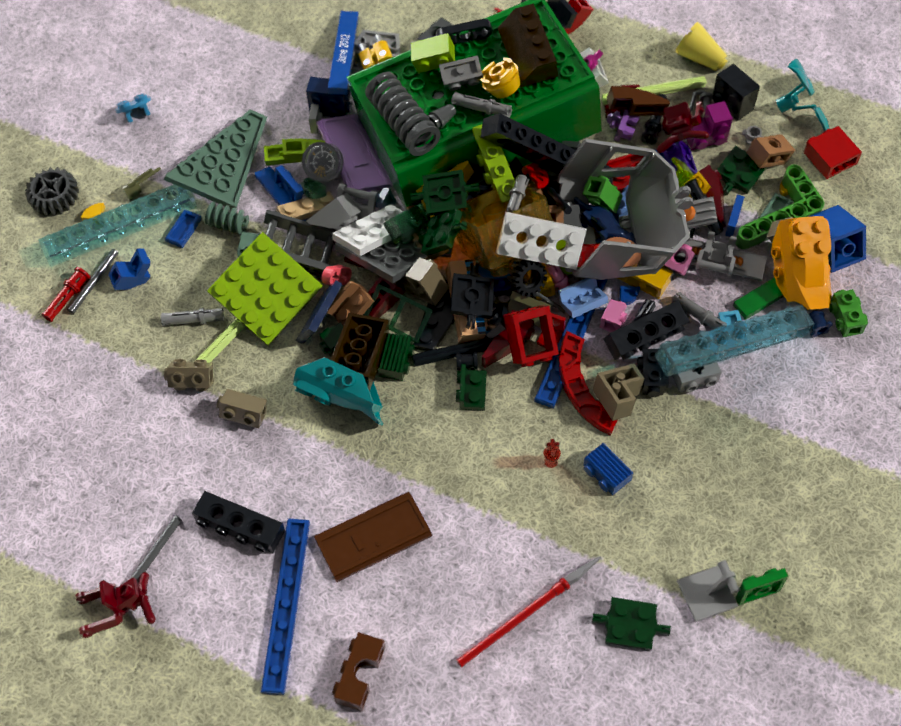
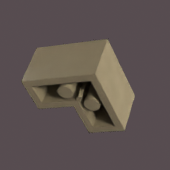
[399,257,450,306]
[593,364,644,421]

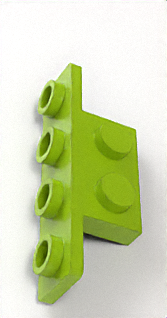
[472,124,515,203]

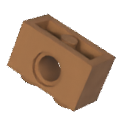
[746,134,795,168]

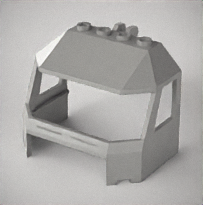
[553,139,693,280]

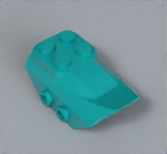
[293,357,384,426]

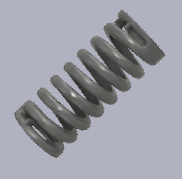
[365,72,440,156]

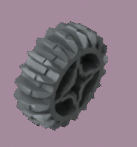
[25,167,79,216]

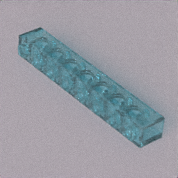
[38,184,197,267]
[655,305,814,377]

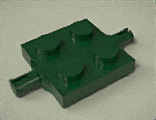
[717,145,767,195]
[410,170,480,216]
[418,208,468,256]
[592,597,671,651]

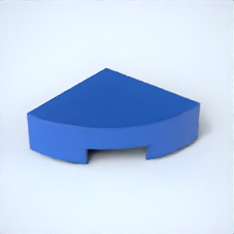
[619,286,640,305]

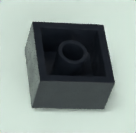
[713,63,760,121]

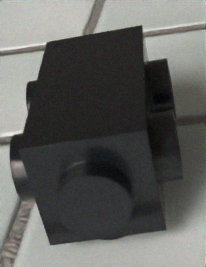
[637,349,669,397]

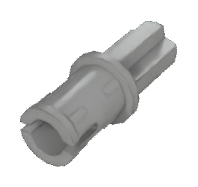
[506,175,529,214]

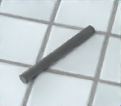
[67,249,119,314]
[130,515,182,583]

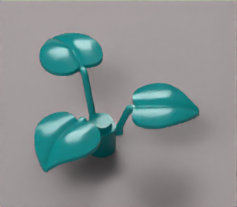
[776,59,830,131]

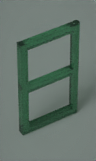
[363,283,433,343]

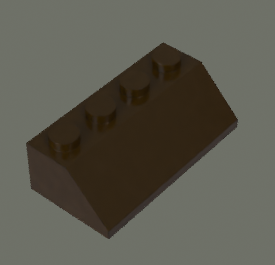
[498,3,558,88]
[331,313,389,392]

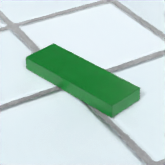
[733,278,784,320]

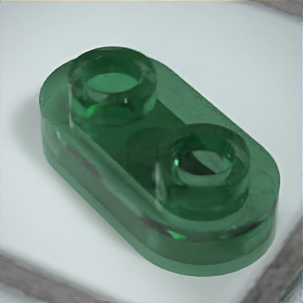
[300,177,327,199]

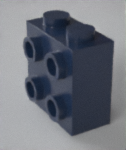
[306,76,352,117]

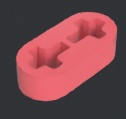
[322,265,352,286]

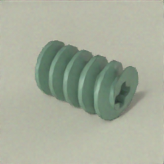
[205,201,249,235]

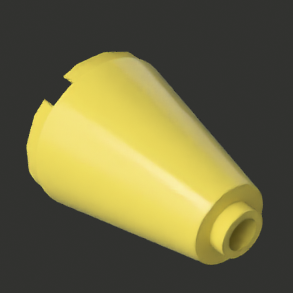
[676,22,728,71]

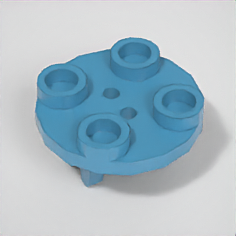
[116,93,151,123]

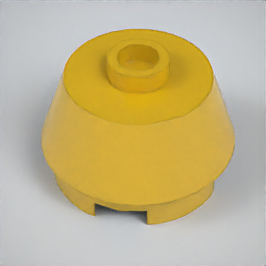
[480,58,520,99]

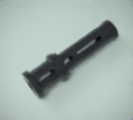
[641,94,668,145]

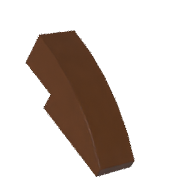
[606,86,670,116]

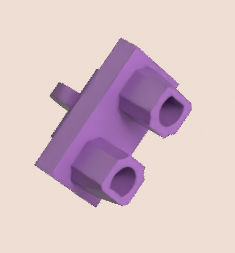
[606,110,639,142]

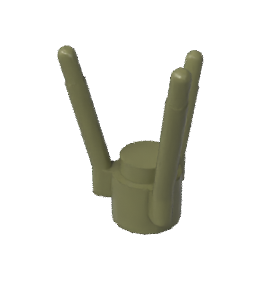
[122,167,169,202]

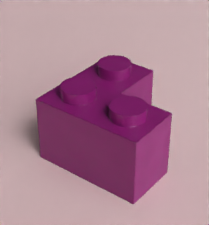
[686,101,733,150]

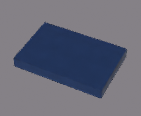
[296,280,342,344]

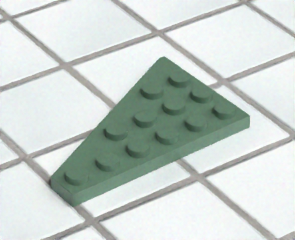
[164,109,267,209]

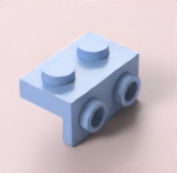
[558,278,608,318]

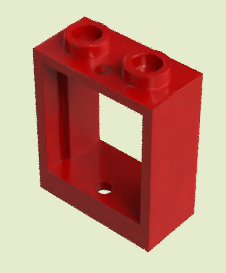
[503,305,559,367]

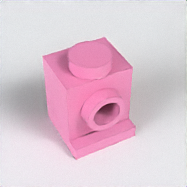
[600,299,627,332]

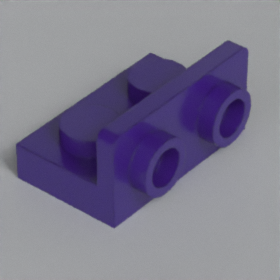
[663,141,698,177]

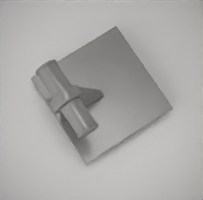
[677,560,740,622]

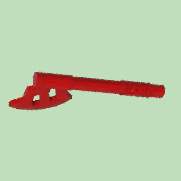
[521,162,549,189]

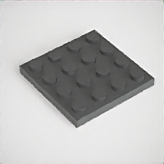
[335,227,449,283]

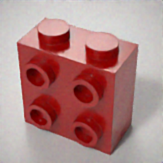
[804,126,862,179]

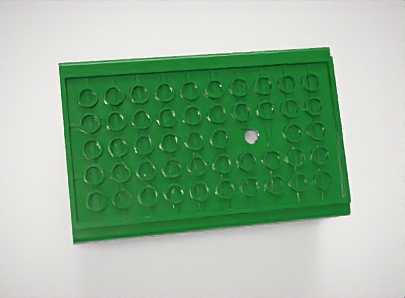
[346,0,602,210]

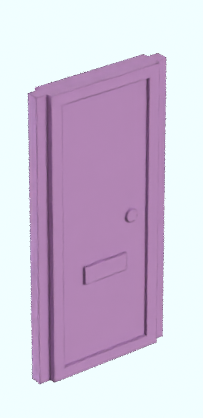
[316,114,392,192]

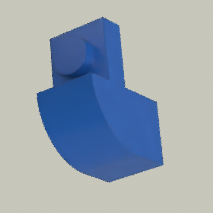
[108,248,151,290]

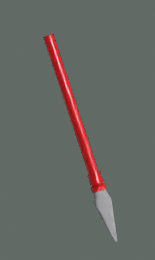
[456,556,601,667]

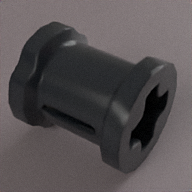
[456,352,478,371]

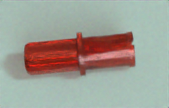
[543,439,561,468]

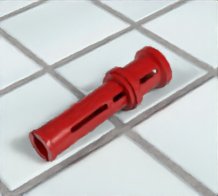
[41,267,91,322]

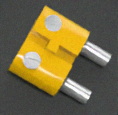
[359,34,393,69]

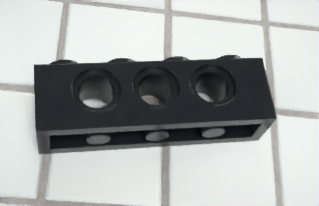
[603,300,690,360]
[192,491,285,553]

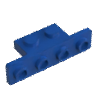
[255,165,309,221]

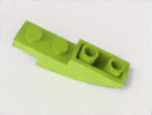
[264,138,325,167]

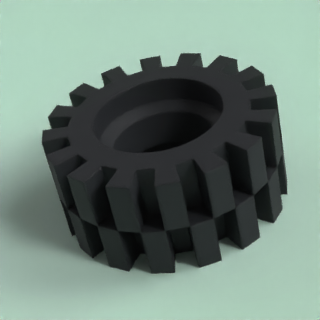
[507,259,547,297]

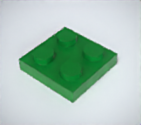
[735,568,789,606]

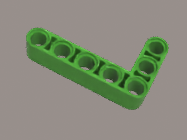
[735,164,824,249]

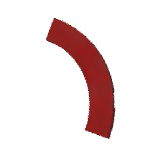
[559,331,618,436]

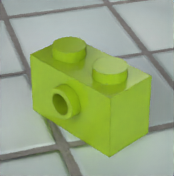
[411,33,455,73]

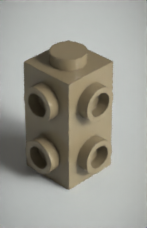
[164,359,214,391]
[217,389,267,429]

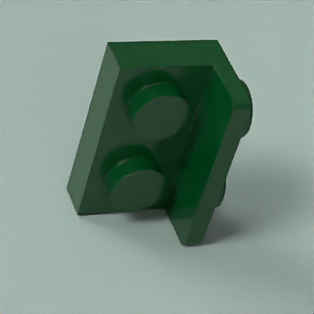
[456,364,487,411]

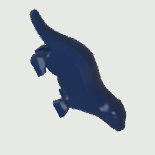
[574,196,637,244]

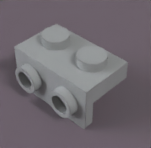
[439,55,483,91]

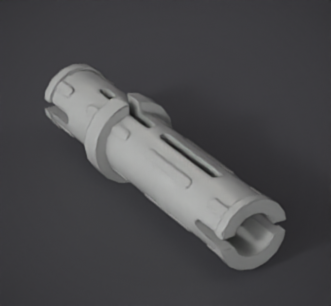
[452,92,512,117]
[672,292,727,334]
[161,308,224,326]

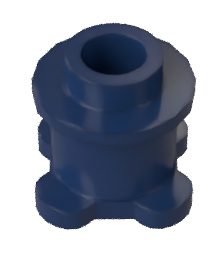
[805,310,833,338]

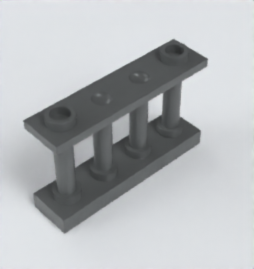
[264,210,338,280]

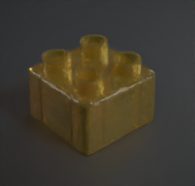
[456,187,553,277]

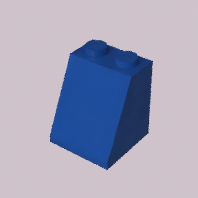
[808,205,866,273]

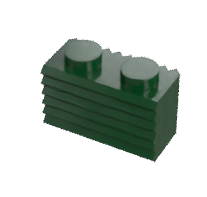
[377,333,415,381]

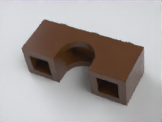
[332,632,386,712]

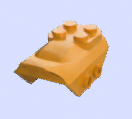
[771,216,832,310]

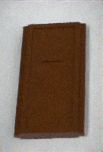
[314,492,433,583]

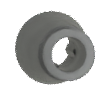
[428,104,456,130]

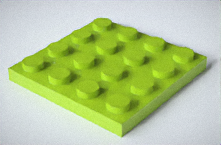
[207,232,323,346]

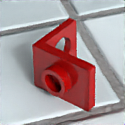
[537,313,566,347]

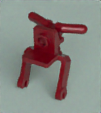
[657,101,709,153]
[76,572,156,638]

